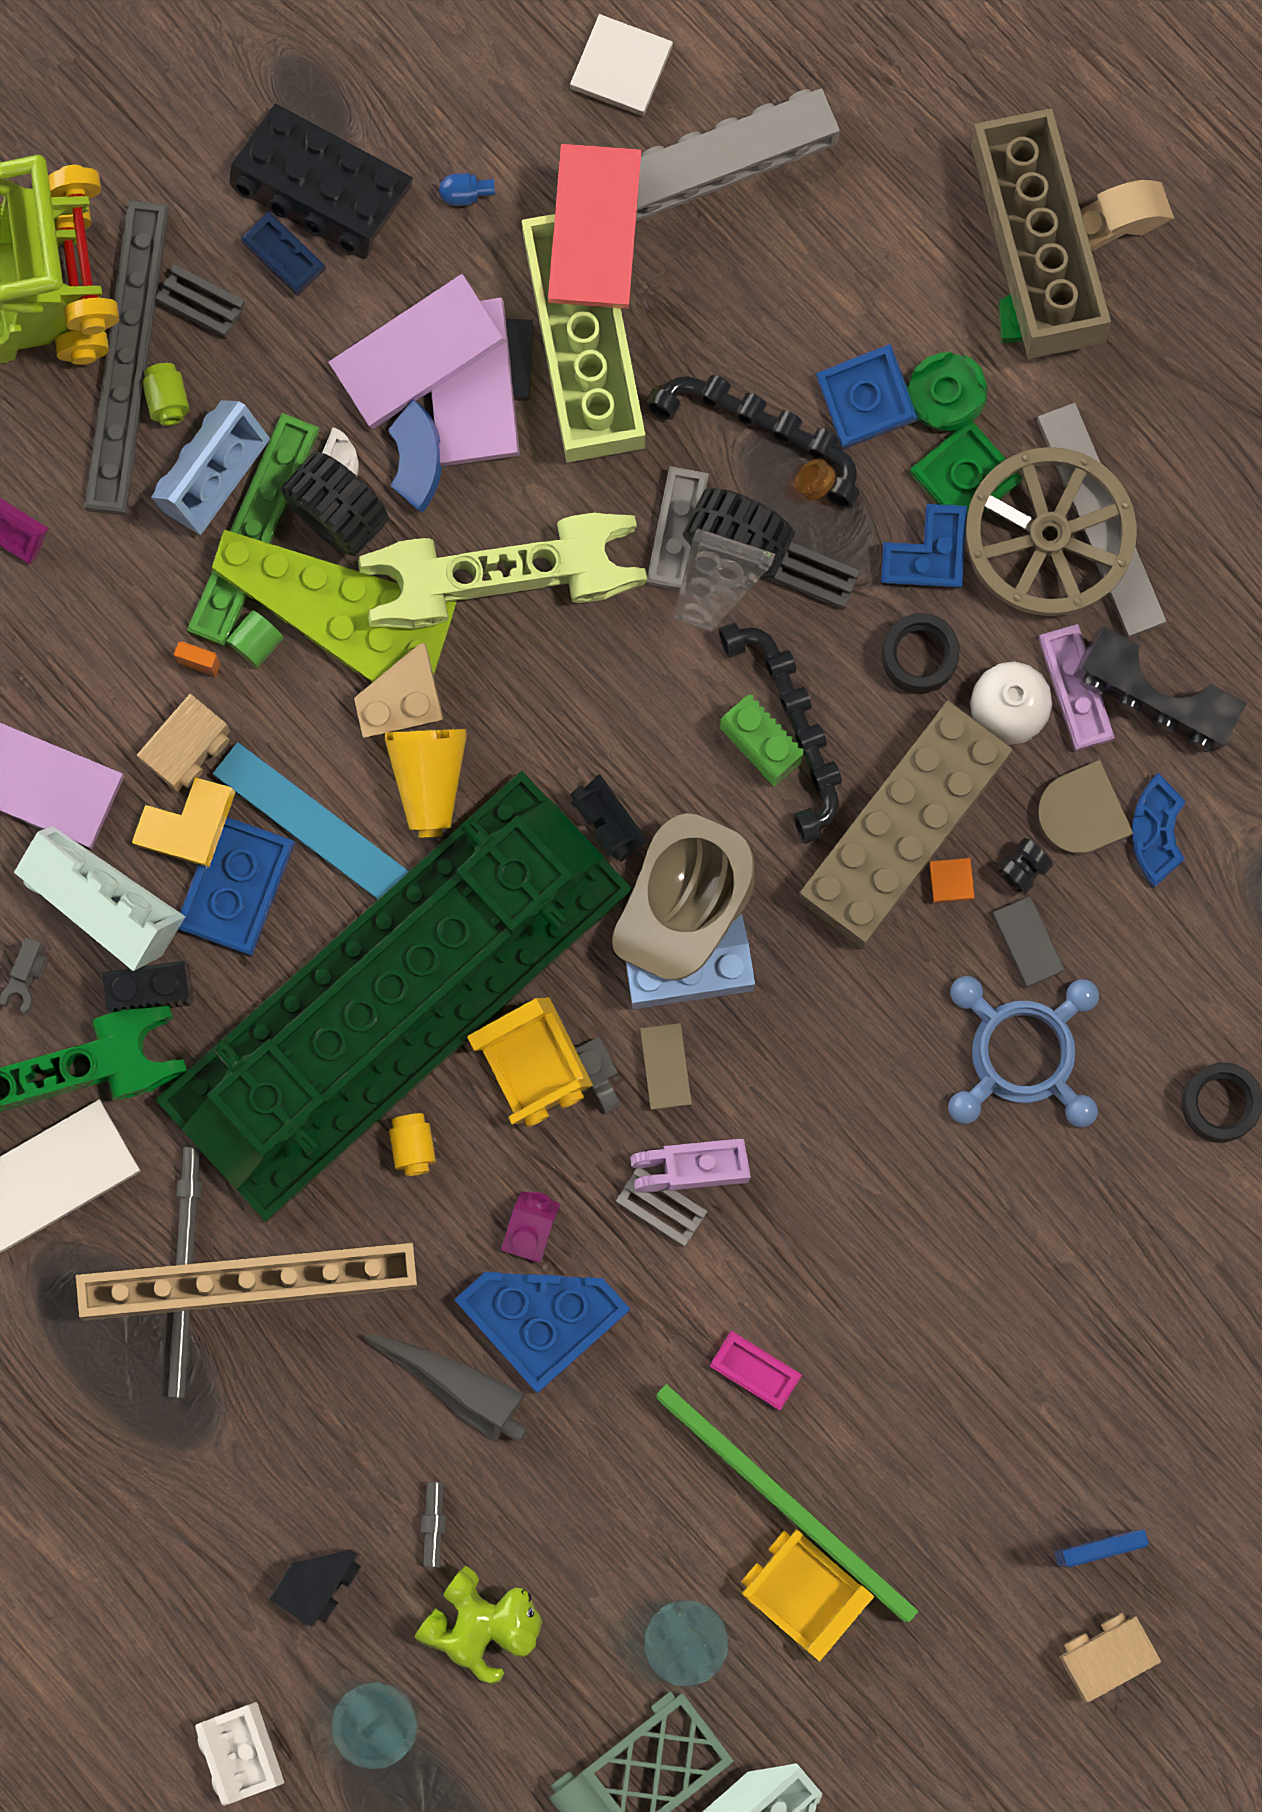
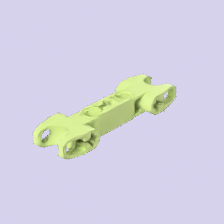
[358,513,647,629]

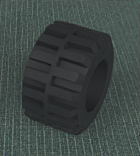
[281,451,389,556]
[683,488,795,580]

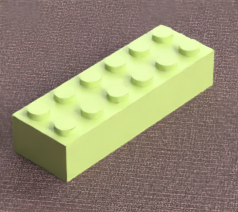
[522,214,645,463]

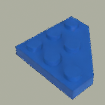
[454,1272,631,1394]

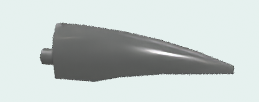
[364,1334,528,1443]

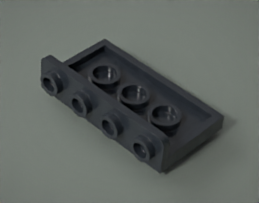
[229,103,413,259]

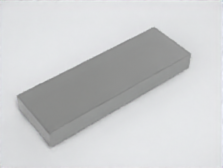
[646,466,709,592]

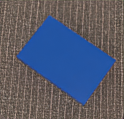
[178,817,296,957]

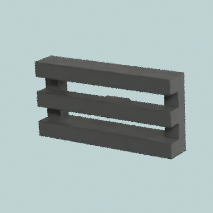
[155,264,245,338]
[772,542,860,610]

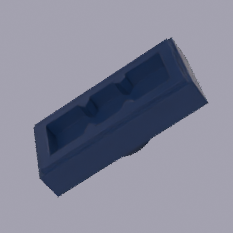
[240,211,326,296]

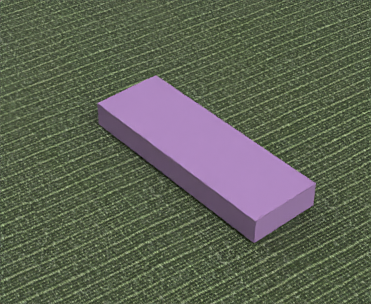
[1038,624,1115,752]

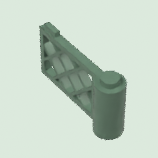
[548,1691,734,1812]

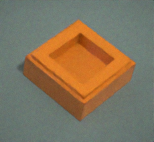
[174,641,221,677]
[929,858,974,904]

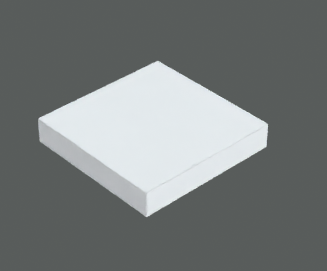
[570,14,673,117]

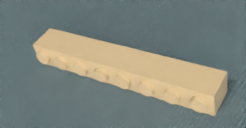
[76,1243,417,1321]

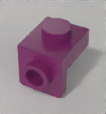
[501,1191,560,1263]

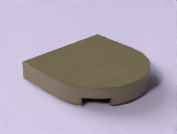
[1037,760,1133,855]

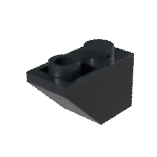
[269,1550,361,1627]

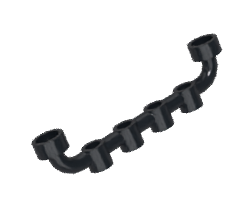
[645,375,860,509]
[718,622,842,844]

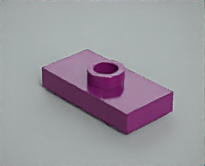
[0,498,48,564]

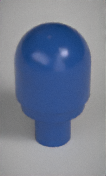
[439,173,495,206]

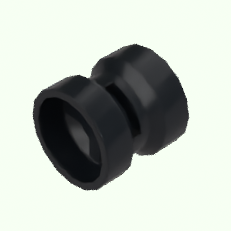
[996,837,1053,895]

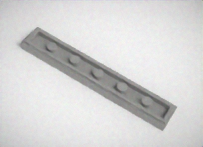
[1037,403,1167,639]

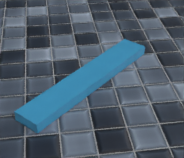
[213,742,409,900]

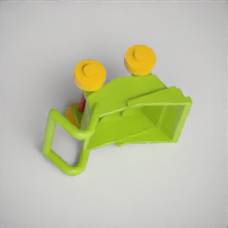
[0,155,119,365]

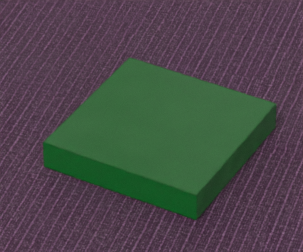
[909,421,1023,519]

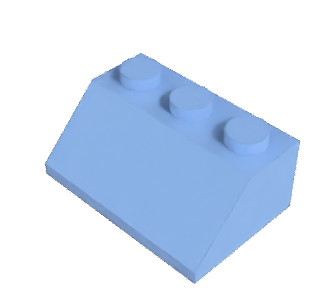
[151,400,270,535]
[625,913,755,1010]

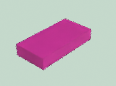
[709,1331,802,1411]

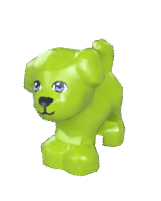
[414,1565,543,1685]

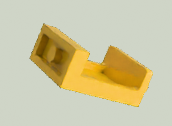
[467,997,593,1128]
[741,1529,874,1662]

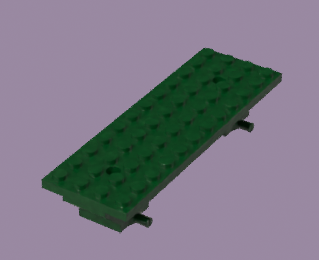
[155,770,632,1223]

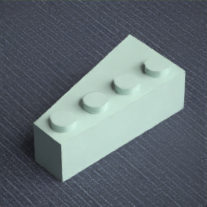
[14,826,185,971]

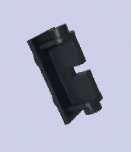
[570,774,647,862]

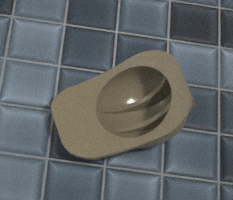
[612,813,755,980]

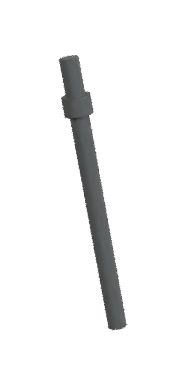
[168,1147,202,1398]

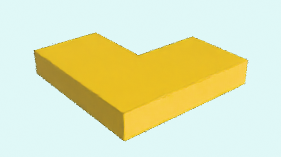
[132,777,236,867]

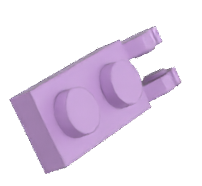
[630,1139,751,1193]

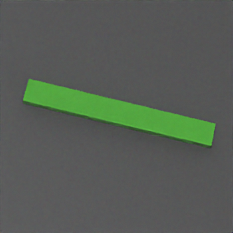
[656,1384,919,1623]

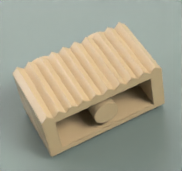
[137,694,230,792]
[1059,1612,1161,1703]

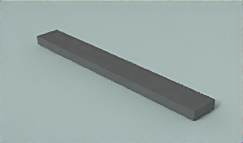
[85,200,170,515]

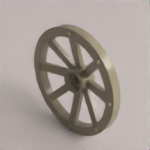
[965,447,1137,616]

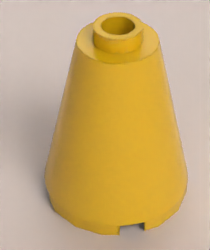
[385,729,467,838]

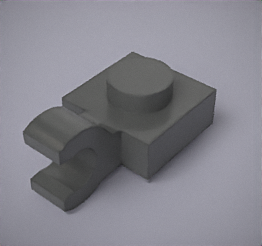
[0,937,49,1015]
[575,1037,620,1114]

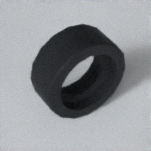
[881,613,960,694]
[1181,1062,1262,1143]

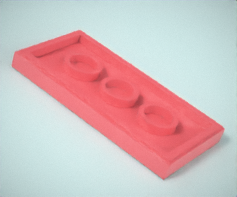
[548,144,641,309]

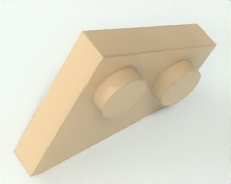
[354,643,444,738]

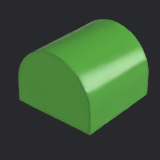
[226,610,284,669]

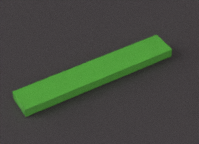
[187,413,320,648]

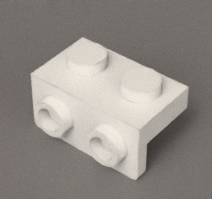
[195,1702,285,1806]

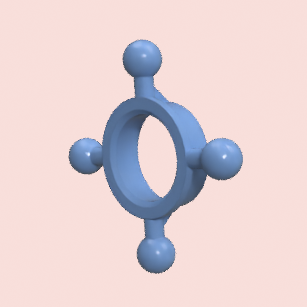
[948,976,1099,1128]

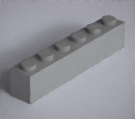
[636,88,840,222]

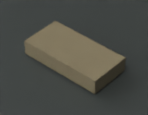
[640,1023,692,1111]

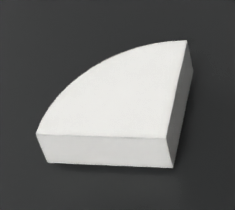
[322,427,359,476]

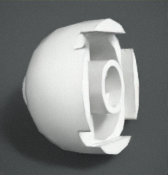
[970,661,1052,745]

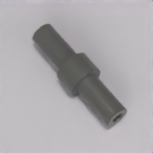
[421,1482,446,1567]

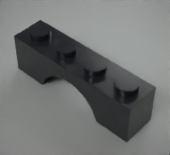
[1073,626,1247,752]

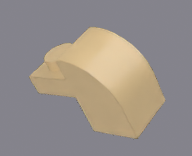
[1080,180,1174,251]

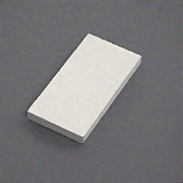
[0,1100,141,1253]

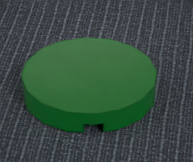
[908,352,988,431]

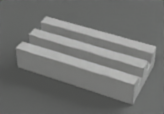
[615,1168,707,1247]

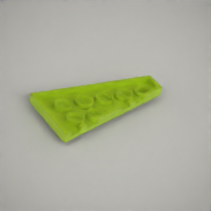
[212,530,457,683]

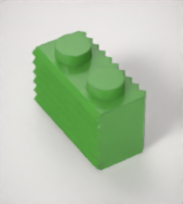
[720,695,803,787]

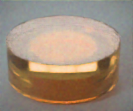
[795,459,836,500]

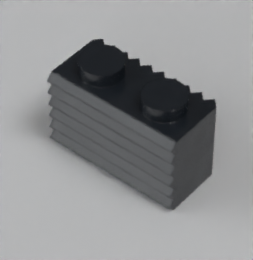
[102,960,194,1013]

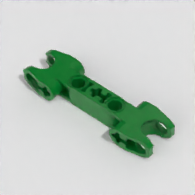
[0,1005,188,1112]

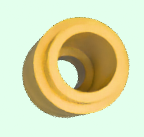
[389,1113,436,1176]

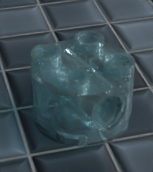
[644,1600,728,1686]
[332,1681,420,1769]

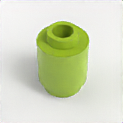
[142,363,190,426]

